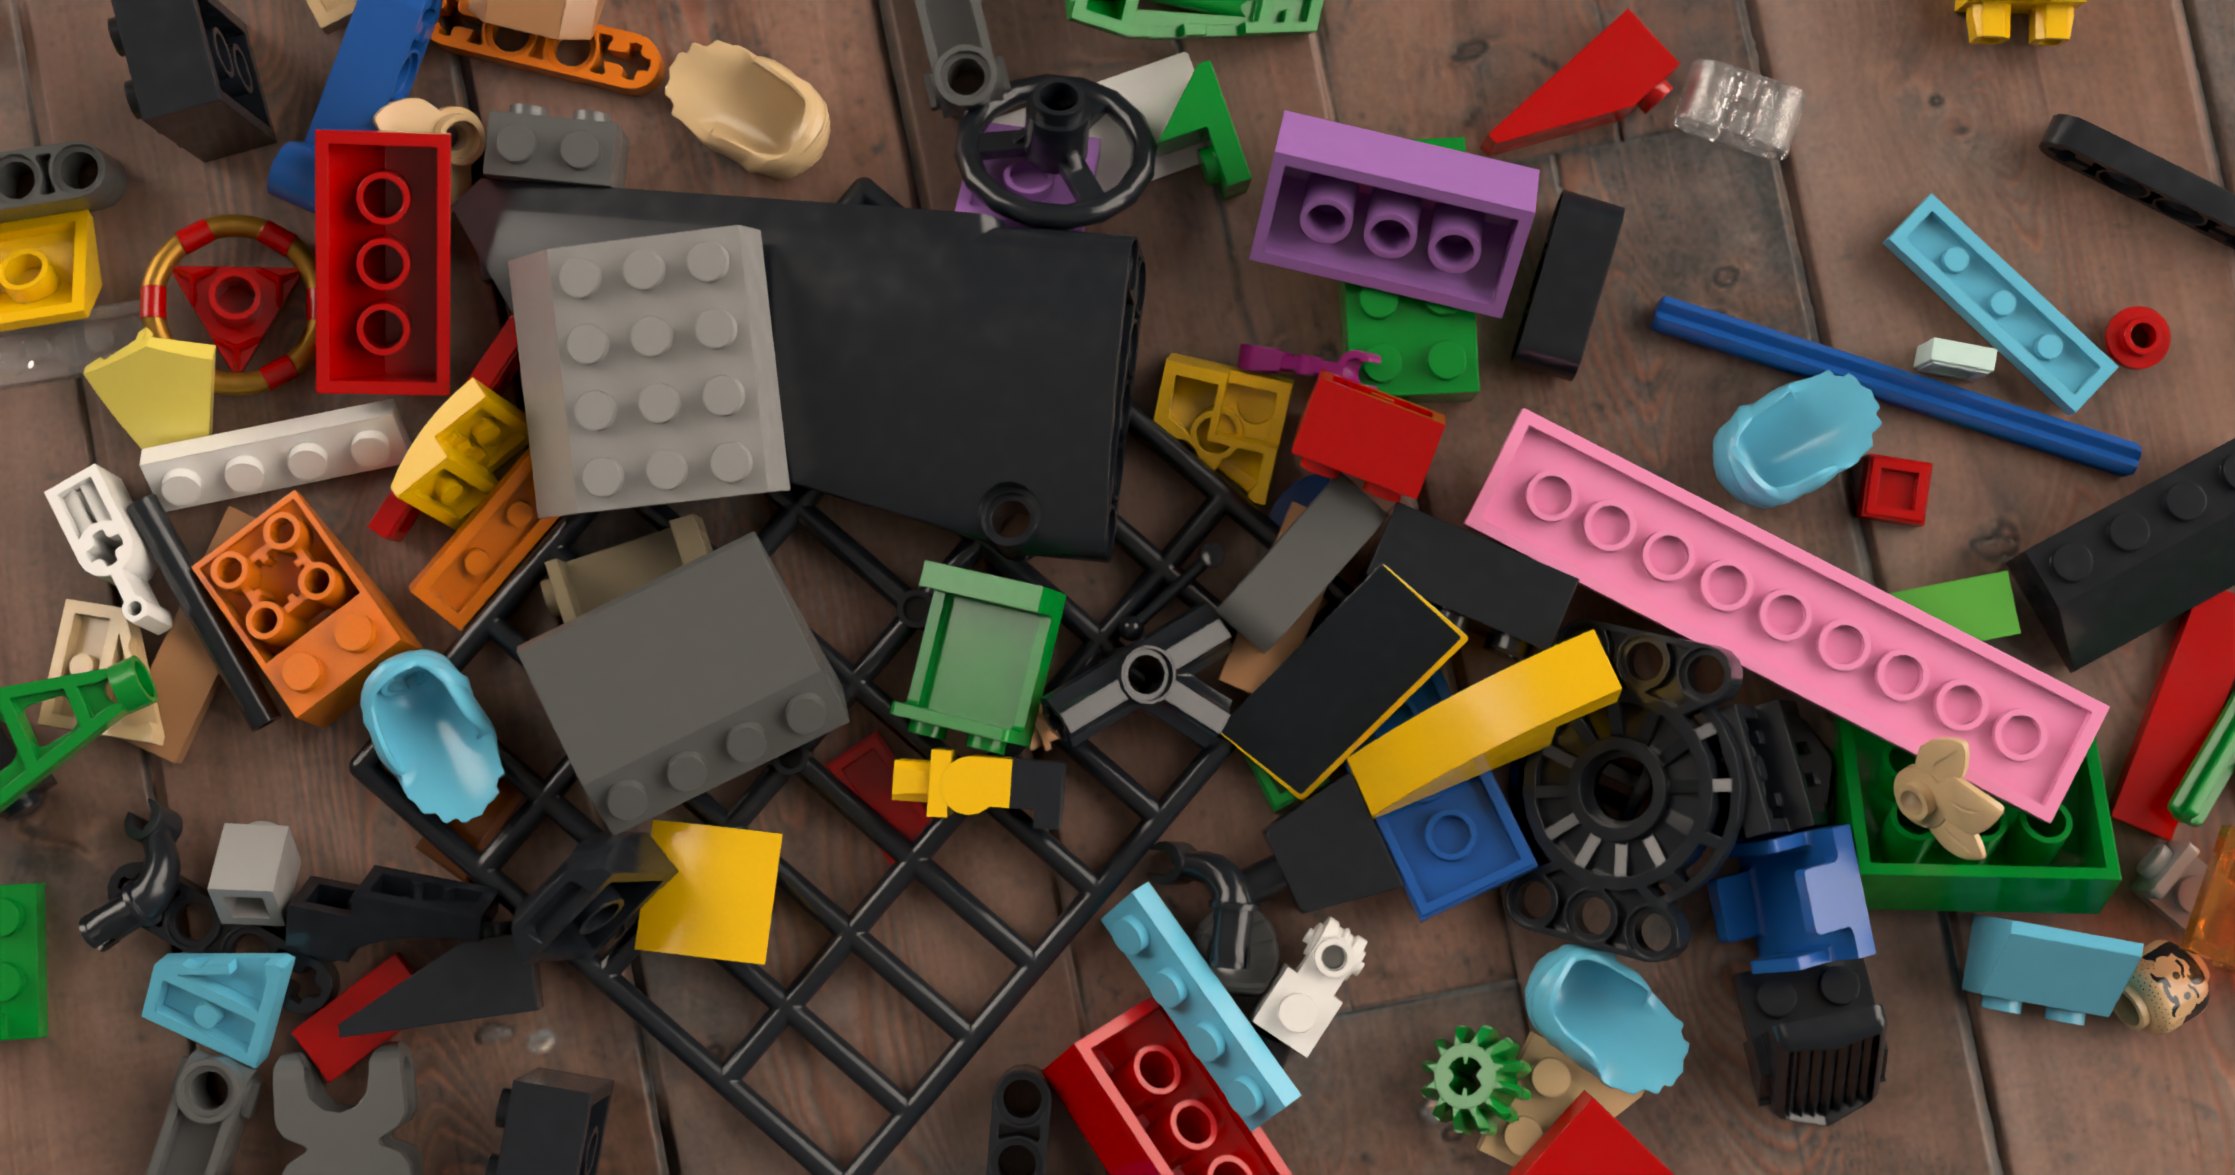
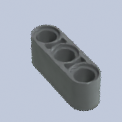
[0,141,127,223]
[1215,471,1389,655]

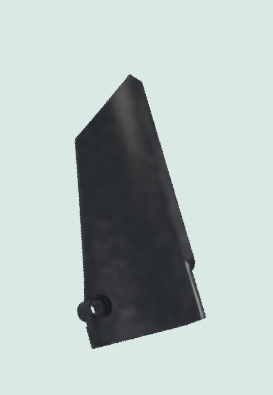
[451,178,1146,563]

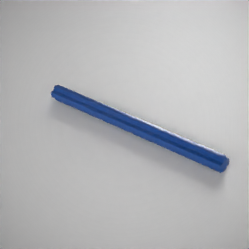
[1651,296,2142,477]

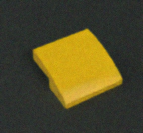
[390,377,529,530]
[635,820,783,965]

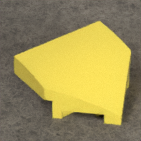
[83,327,216,449]

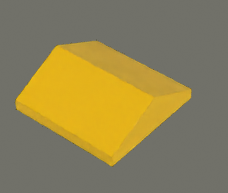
[0,209,102,332]

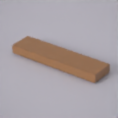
[125,506,257,764]

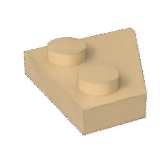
[38,599,165,746]
[1476,1031,1645,1167]

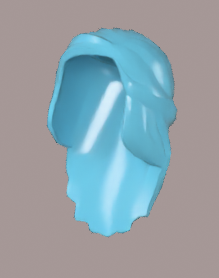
[1712,370,1882,509]
[360,649,505,824]
[1525,943,1690,1095]

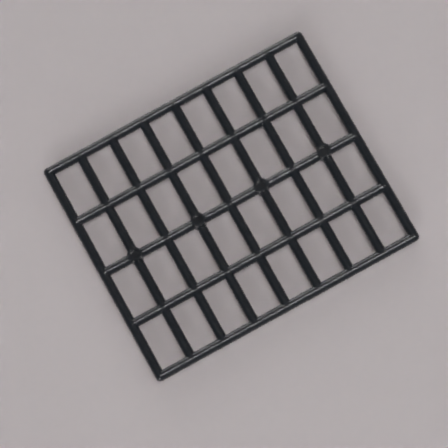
[349,177,1355,1175]

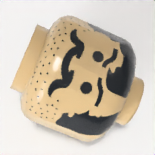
[2113,939,2210,1036]

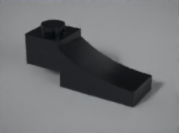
[285,865,500,963]

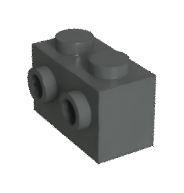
[483,103,630,188]

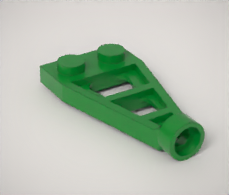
[0,655,158,813]

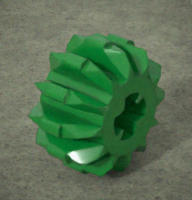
[1420,1025,1533,1136]

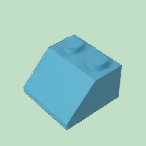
[1962,914,2144,1026]

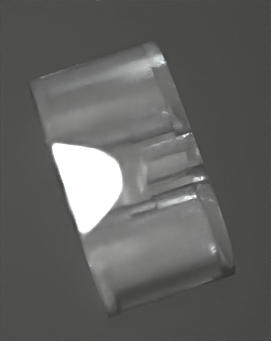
[1673,59,1807,160]

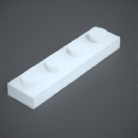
[139,398,412,512]

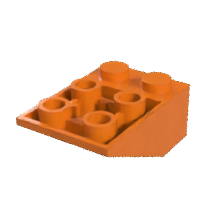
[191,489,424,729]

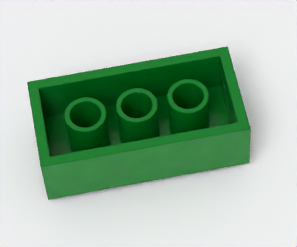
[1338,137,1480,404]

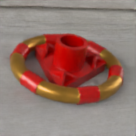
[140,214,316,396]

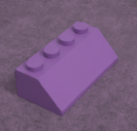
[1249,110,1540,319]

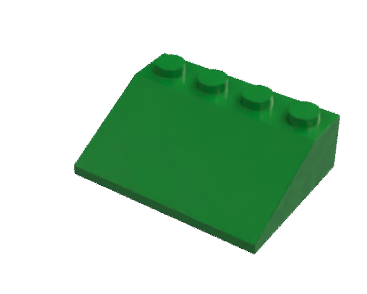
[1834,715,2122,914]

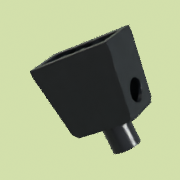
[1241,773,1403,914]

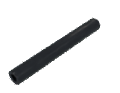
[126,494,281,732]

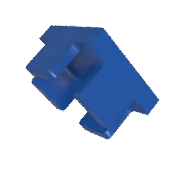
[1707,824,1876,974]

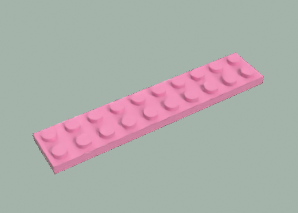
[1462,408,2110,824]

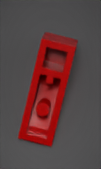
[1480,8,1680,157]

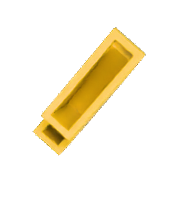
[1347,629,1622,819]

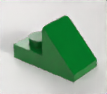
[1156,60,1252,201]

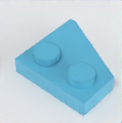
[141,953,296,1069]

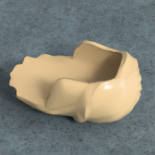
[665,40,831,180]

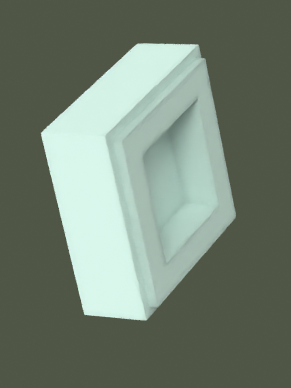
[1913,337,1998,382]

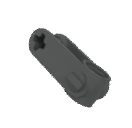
[915,0,1012,121]
[146,1049,265,1175]

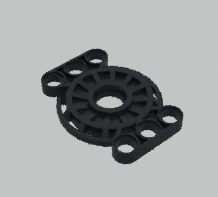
[1505,619,1747,962]

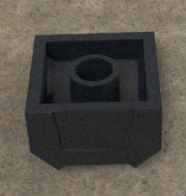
[511,831,679,964]

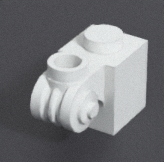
[1249,916,1368,1058]

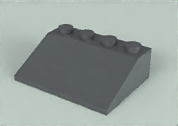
[517,531,850,835]

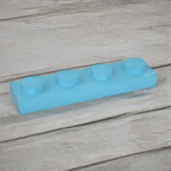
[1882,193,2119,416]
[1100,881,1302,1132]

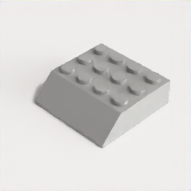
[508,225,790,519]

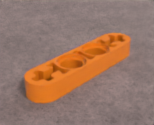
[430,0,665,96]

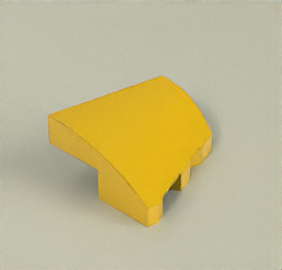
[1153,352,1295,505]

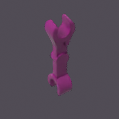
[1237,344,1381,389]

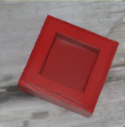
[1856,453,1933,527]

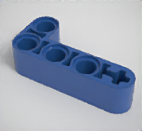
[267,0,442,214]

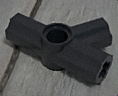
[1040,602,1233,749]

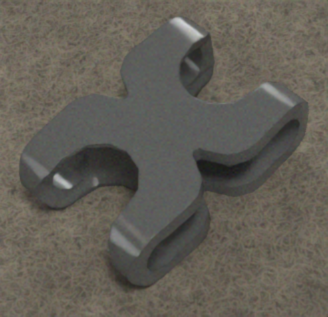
[273,1041,425,1175]

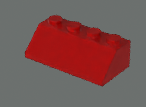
[315,129,451,396]
[1042,996,1292,1175]

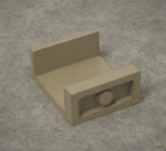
[541,513,713,623]

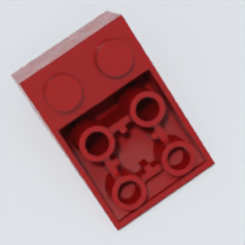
[1291,369,1446,502]

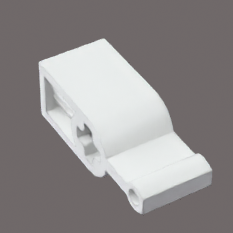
[44,463,173,635]

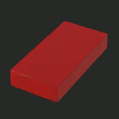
[825,730,933,866]
[291,952,415,1083]

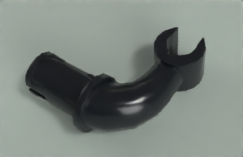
[78,798,183,952]
[1147,841,1260,969]

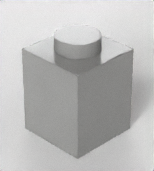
[207,821,302,926]

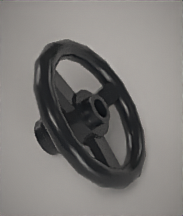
[954,74,1157,230]

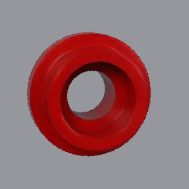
[2104,306,2171,370]

